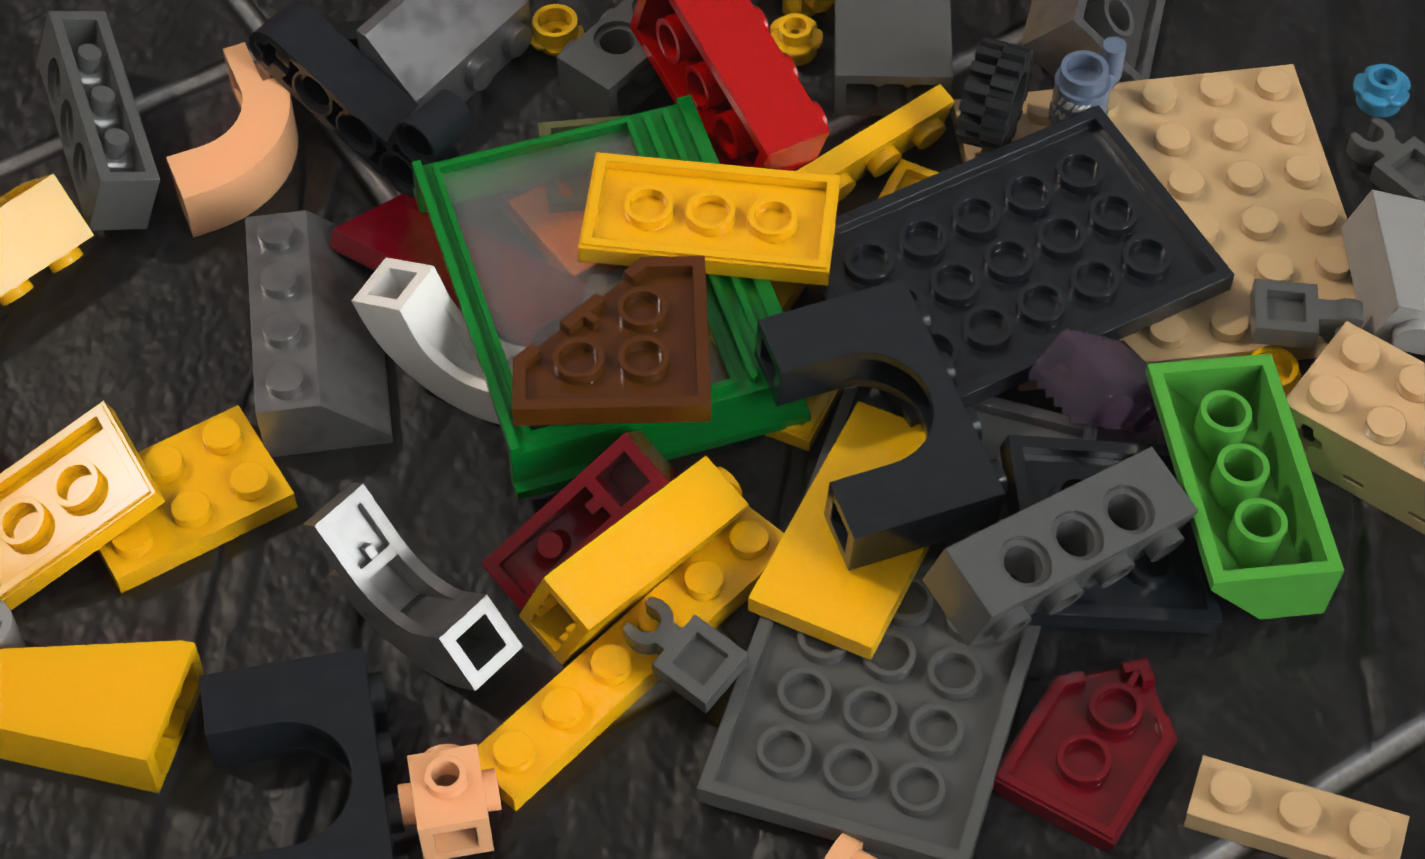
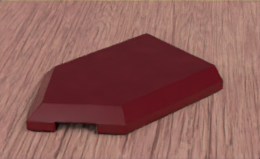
[993,657,1177,849]

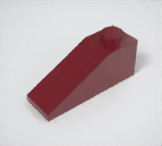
[481,430,679,611]

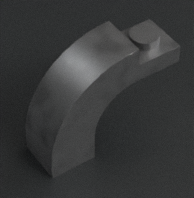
[303,483,523,691]

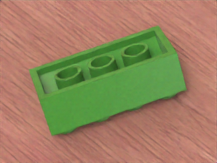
[1145,354,1345,620]

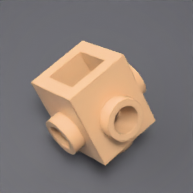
[398,744,502,859]

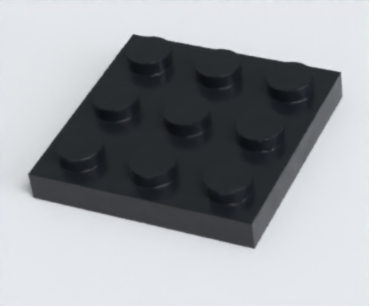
[1000,435,1223,634]

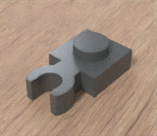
[1346,117,1425,201]
[623,597,749,714]

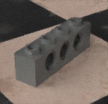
[557,0,759,118]
[37,11,160,231]
[922,446,1198,647]

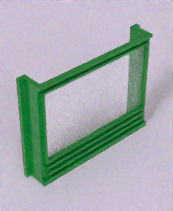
[411,95,811,500]

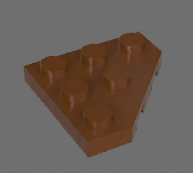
[512,256,711,426]

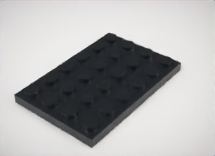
[805,105,1235,427]

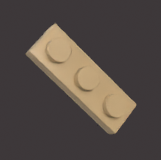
[1183,755,1410,859]

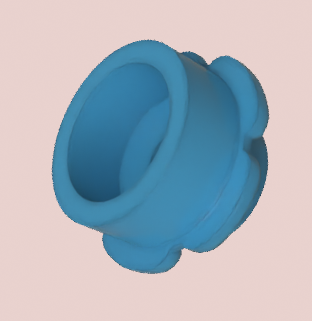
[1353,64,1411,117]

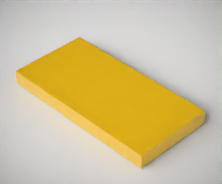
[578,152,841,286]
[748,401,930,660]

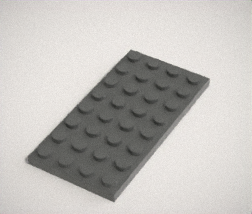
[696,386,1100,859]

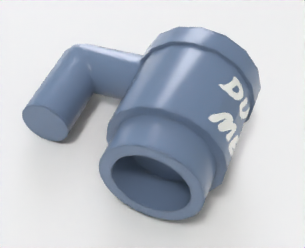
[1049,37,1127,125]

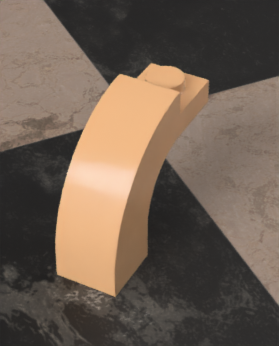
[166,42,298,238]

